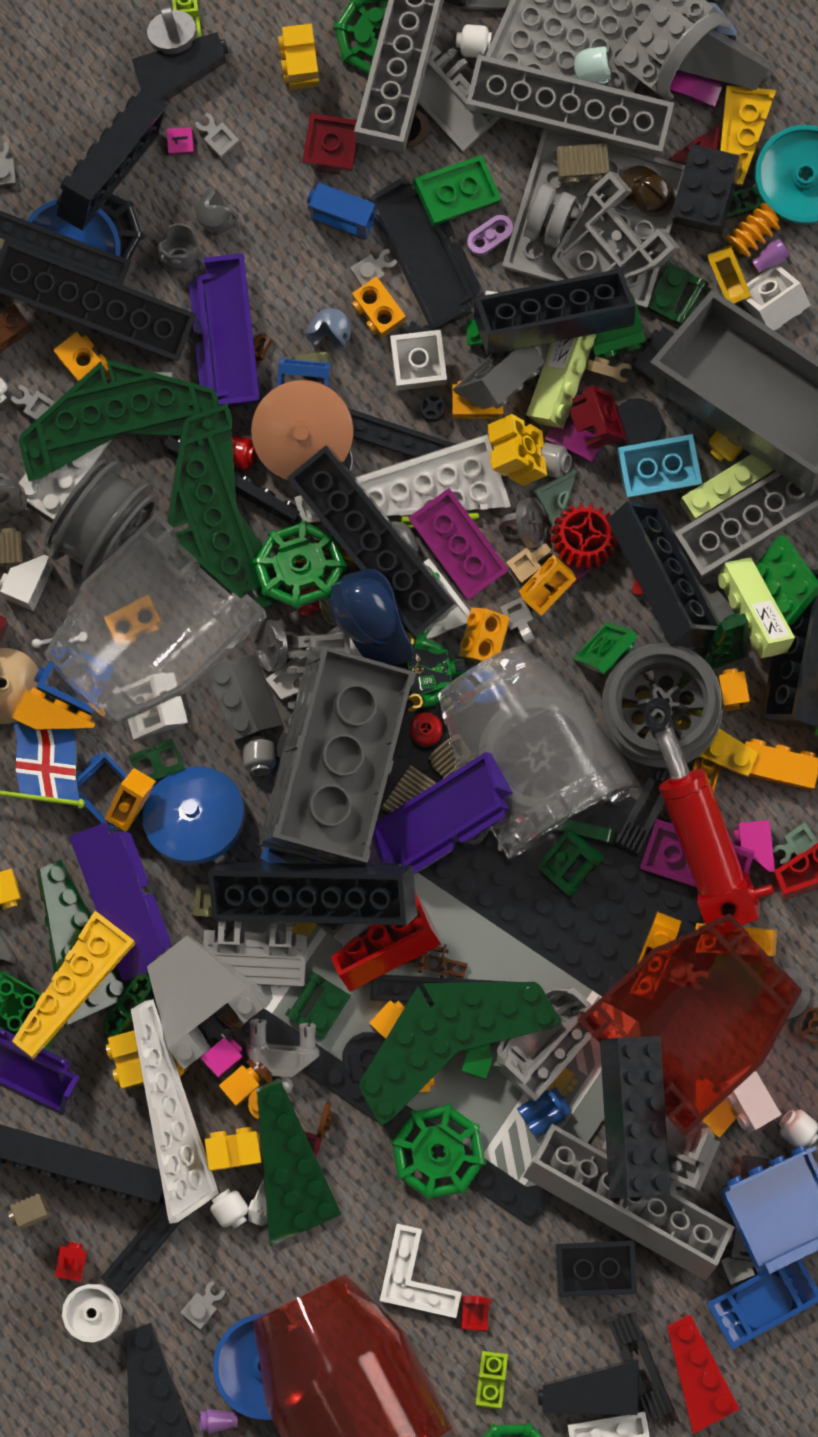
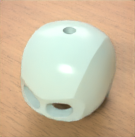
[574,47,611,85]

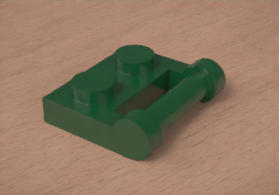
[647,263,709,326]
[537,828,604,897]
[284,971,351,1040]

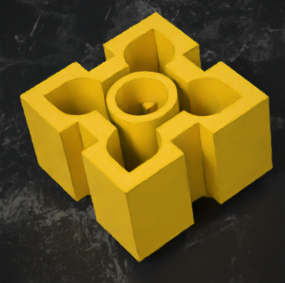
[278,23,319,90]
[488,414,547,486]
[106,1031,144,1089]
[205,1127,262,1171]

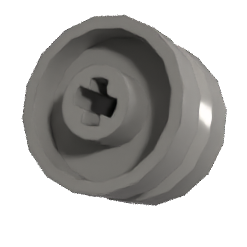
[523,184,577,248]

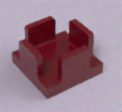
[302,113,358,175]
[570,386,627,449]

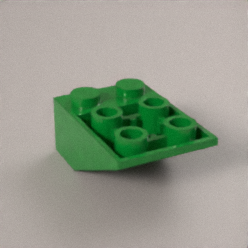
[0,971,62,1051]

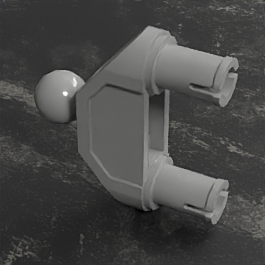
[246,1019,319,1095]

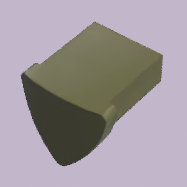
[295,352,331,380]
[192,884,213,919]

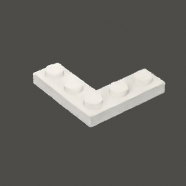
[380,1224,462,1318]
[567,1411,650,1437]

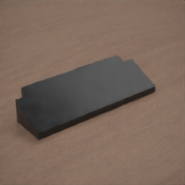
[367,179,481,331]

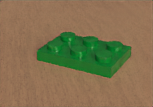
[413,155,502,226]
[755,535,818,625]
[572,622,638,674]

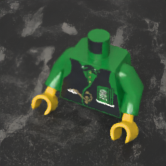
[406,632,466,712]

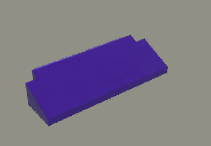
[189,253,260,409]
[372,752,513,874]
[69,822,171,981]
[0,1028,80,1115]

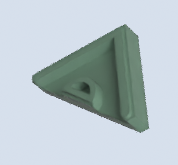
[533,469,576,526]

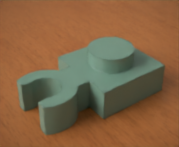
[773,822,818,865]

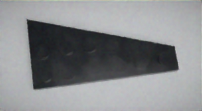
[126,1323,193,1437]

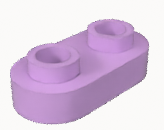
[467,215,513,256]

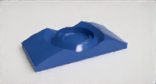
[706,1259,818,1350]

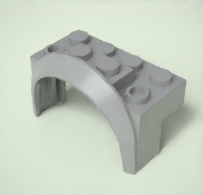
[614,0,730,101]
[493,987,603,1101]
[602,1105,720,1190]

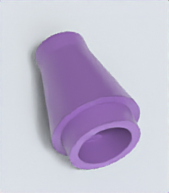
[751,239,790,273]
[199,1408,238,1435]

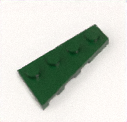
[701,613,749,670]

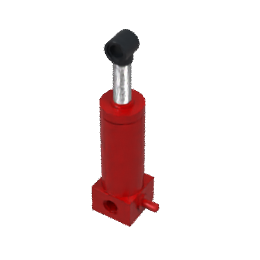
[644,698,774,936]

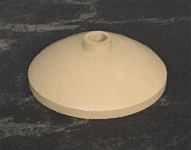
[0,648,39,724]

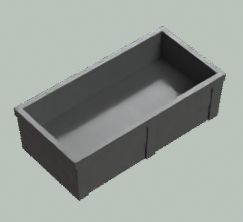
[650,290,818,496]
[258,646,416,865]

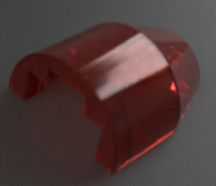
[578,913,802,1137]
[253,1274,453,1437]

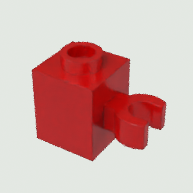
[55,1241,88,1281]

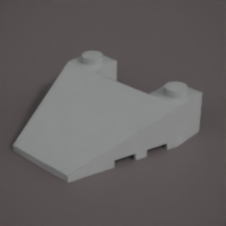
[552,171,681,280]
[147,935,271,1069]

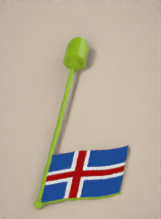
[0,723,85,809]

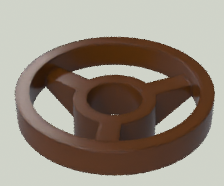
[797,1008,818,1044]
[246,1059,273,1083]
[316,1102,333,1139]

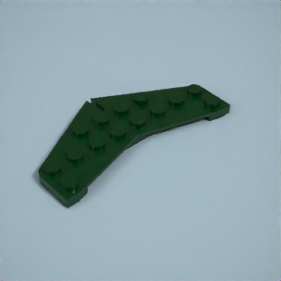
[19,360,219,482]
[165,404,293,610]
[359,982,562,1126]

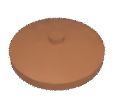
[251,380,354,480]

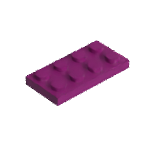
[408,488,509,600]
[640,819,755,887]

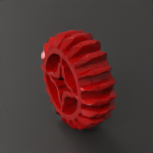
[550,502,618,570]

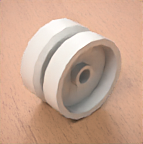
[62,1284,122,1342]

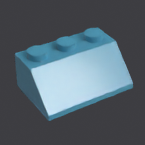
[616,434,702,498]

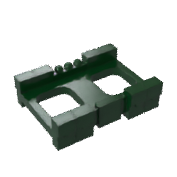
[129,738,185,784]

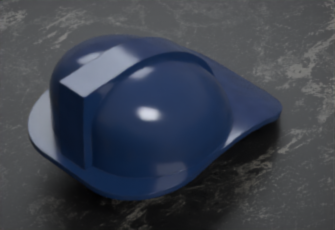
[329,569,414,666]

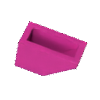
[733,820,775,874]
[201,1038,243,1079]

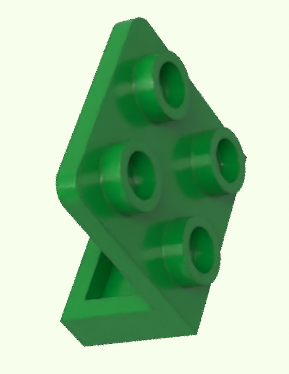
[593,293,646,358]

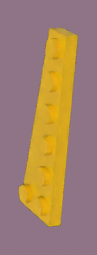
[622,690,758,778]
[12,911,135,1060]

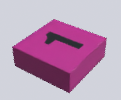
[167,127,194,156]

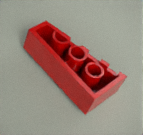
[773,842,818,901]
[331,893,441,992]
[666,1314,740,1434]

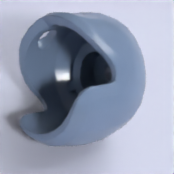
[306,308,351,350]

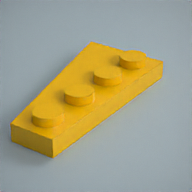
[720,85,776,187]

